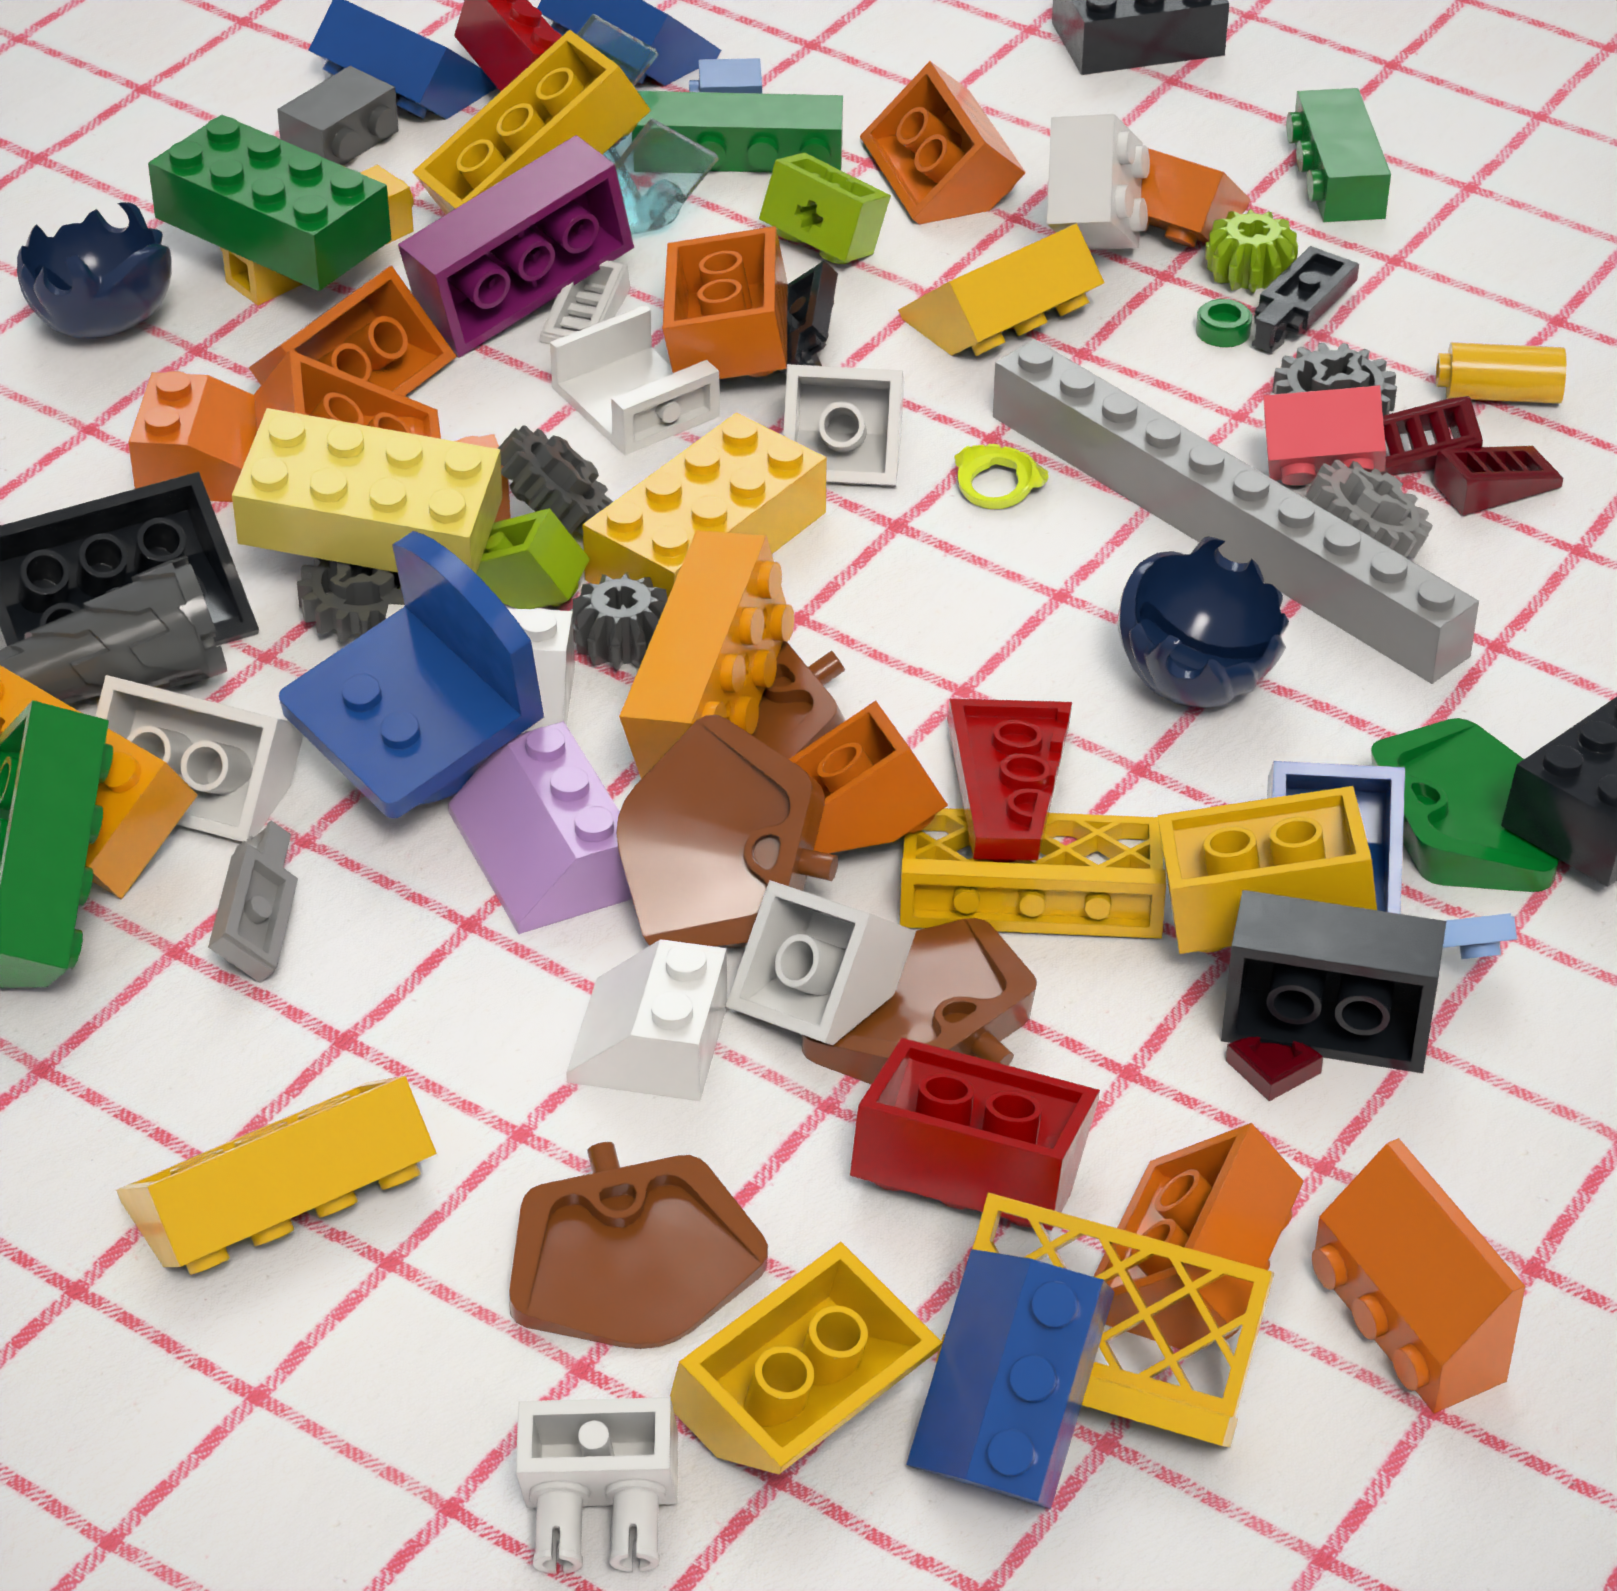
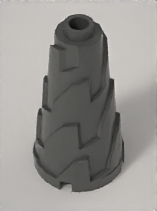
[0,555,227,704]

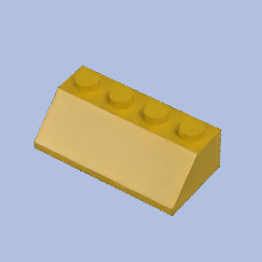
[116,1076,437,1275]

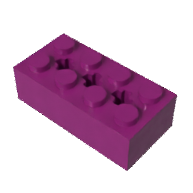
[398,135,634,358]

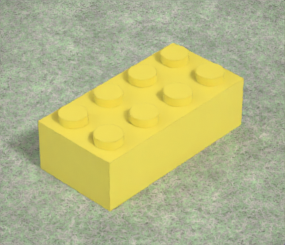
[232,408,502,573]

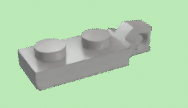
[208,821,298,983]

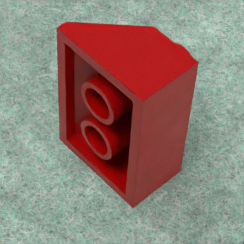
[454,0,562,91]
[850,1037,1100,1231]

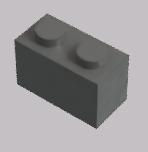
[277,66,399,165]

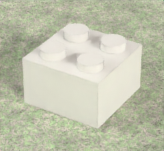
[1047,114,1150,250]

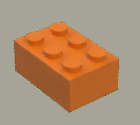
[662,226,788,380]

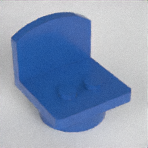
[279,531,544,818]

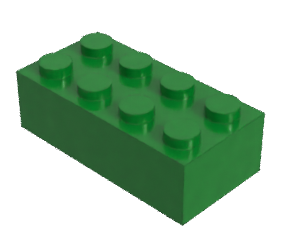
[148,114,392,291]

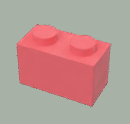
[1263,385,1386,486]

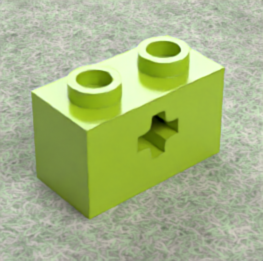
[759,152,891,264]

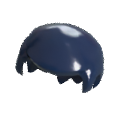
[17,202,172,338]
[1118,536,1289,708]

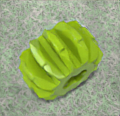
[1205,209,1299,294]

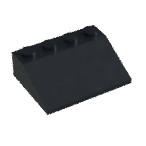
[0,472,259,650]

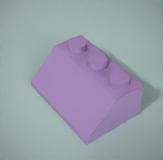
[448,721,632,934]

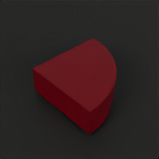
[1226,1037,1323,1101]

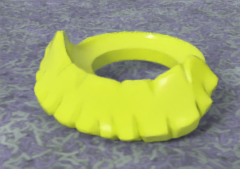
[954,444,1049,509]

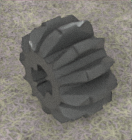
[570,572,668,671]

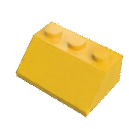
[898,223,1105,356]
[1157,786,1377,954]
[670,1241,942,1475]

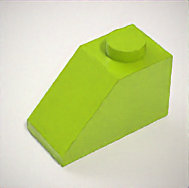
[476,508,590,609]

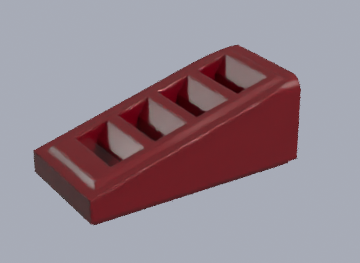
[1380,396,1483,475]
[1433,446,1564,516]

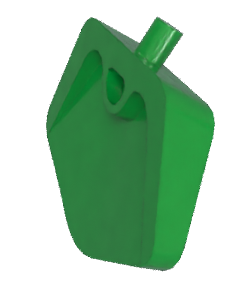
[1371,718,1559,892]

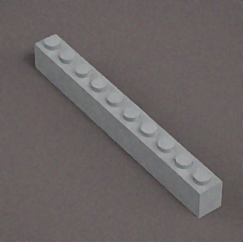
[993,339,1479,684]

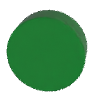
[1196,299,1252,347]

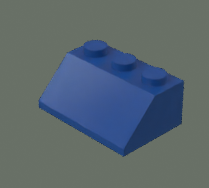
[308,0,497,119]
[537,0,722,86]
[906,1249,1115,1509]

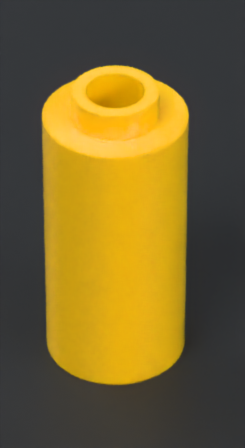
[1436,342,1567,404]

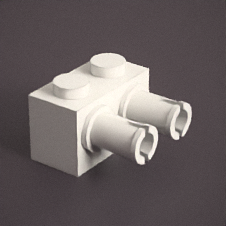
[516,1397,678,1574]

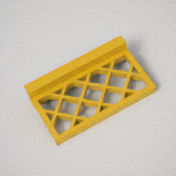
[900,808,1166,939]
[936,1192,1274,1448]

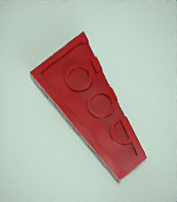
[947,698,1072,863]

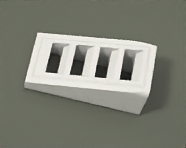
[540,261,630,344]

